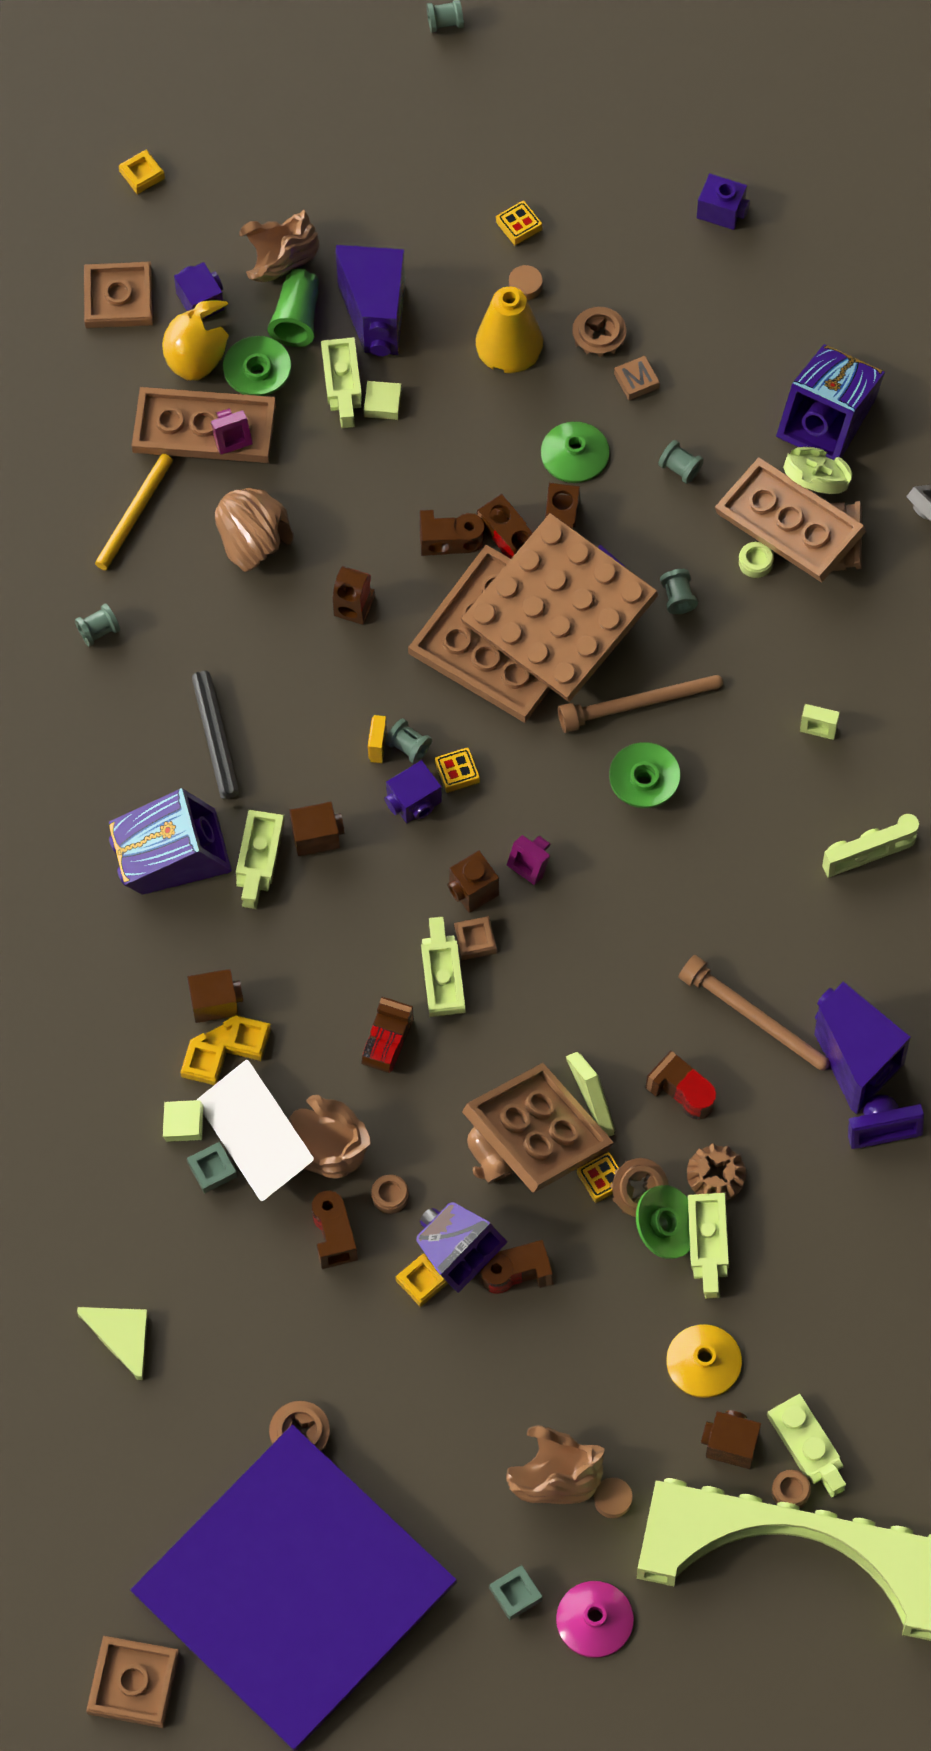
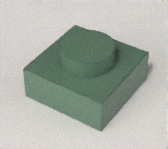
[187,1142,237,1194]
[489,1565,543,1621]

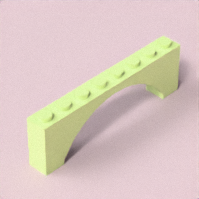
[637,1478,931,1641]

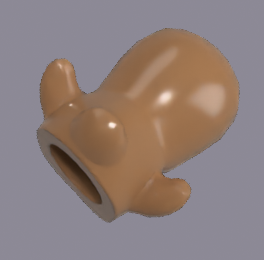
[467,1127,515,1184]

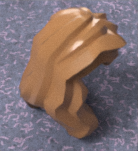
[239,209,319,282]
[215,488,294,572]
[289,1095,371,1179]
[506,1425,605,1504]

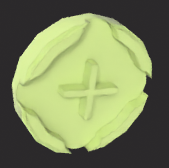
[783,447,853,494]

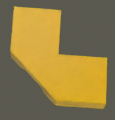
[180,1015,271,1085]

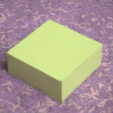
[364,381,401,420]
[800,704,840,740]
[163,1100,204,1142]

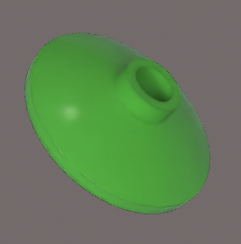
[223,336,291,396]
[541,422,609,483]
[609,742,680,808]
[636,1185,690,1259]

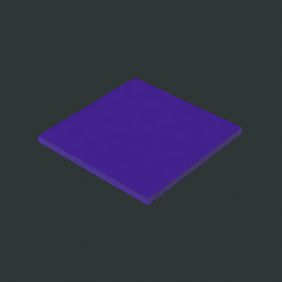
[130,1425,457,1751]

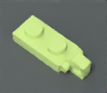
[321,337,362,428]
[236,810,284,909]
[421,917,466,1017]
[688,1193,729,1299]
[767,1393,846,1498]

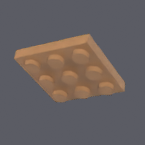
[462,1063,614,1193]

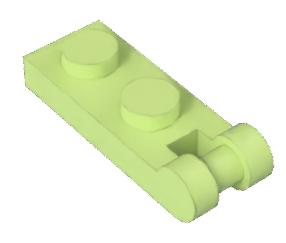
[822,814,919,878]

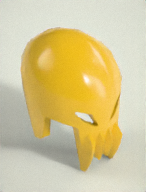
[162,300,229,381]

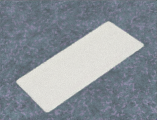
[197,1060,314,1201]

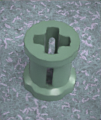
[426,0,464,33]
[658,440,704,484]
[660,569,698,614]
[75,603,120,647]
[385,718,432,763]

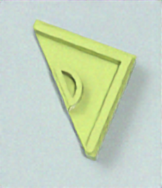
[566,1052,615,1136]
[77,1307,148,1380]

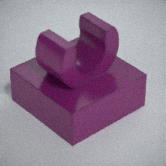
[211,408,253,455]
[506,835,551,885]

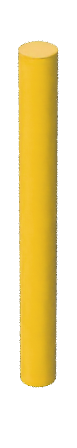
[95,454,173,570]

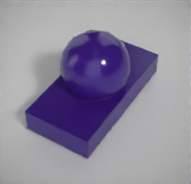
[848,1095,924,1149]

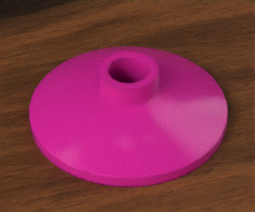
[556,1581,634,1658]

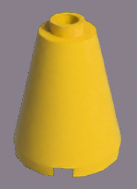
[476,287,543,373]

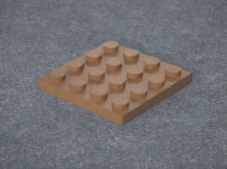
[461,513,659,702]
[408,545,551,723]

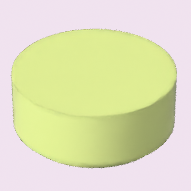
[739,542,774,578]

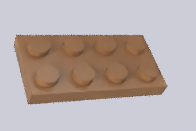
[132,387,276,463]
[715,457,866,583]

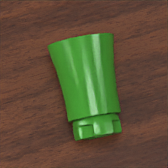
[267,269,319,347]

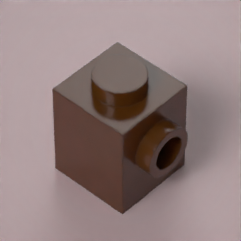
[289,801,345,856]
[447,850,499,913]
[187,969,244,1023]
[701,1410,761,1469]

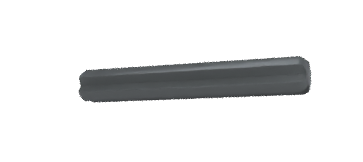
[192,671,239,799]

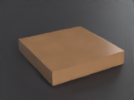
[84,262,153,328]
[86,1636,180,1728]

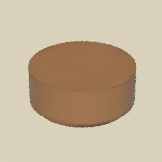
[509,265,542,300]
[371,1175,409,1214]
[772,1470,811,1508]
[594,1478,632,1518]

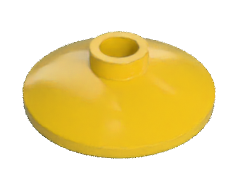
[667,1324,742,1398]

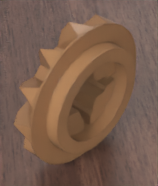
[572,307,627,357]
[687,1143,746,1200]
[610,1158,669,1217]
[269,1401,330,1451]

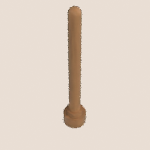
[558,675,723,733]
[678,955,830,1070]

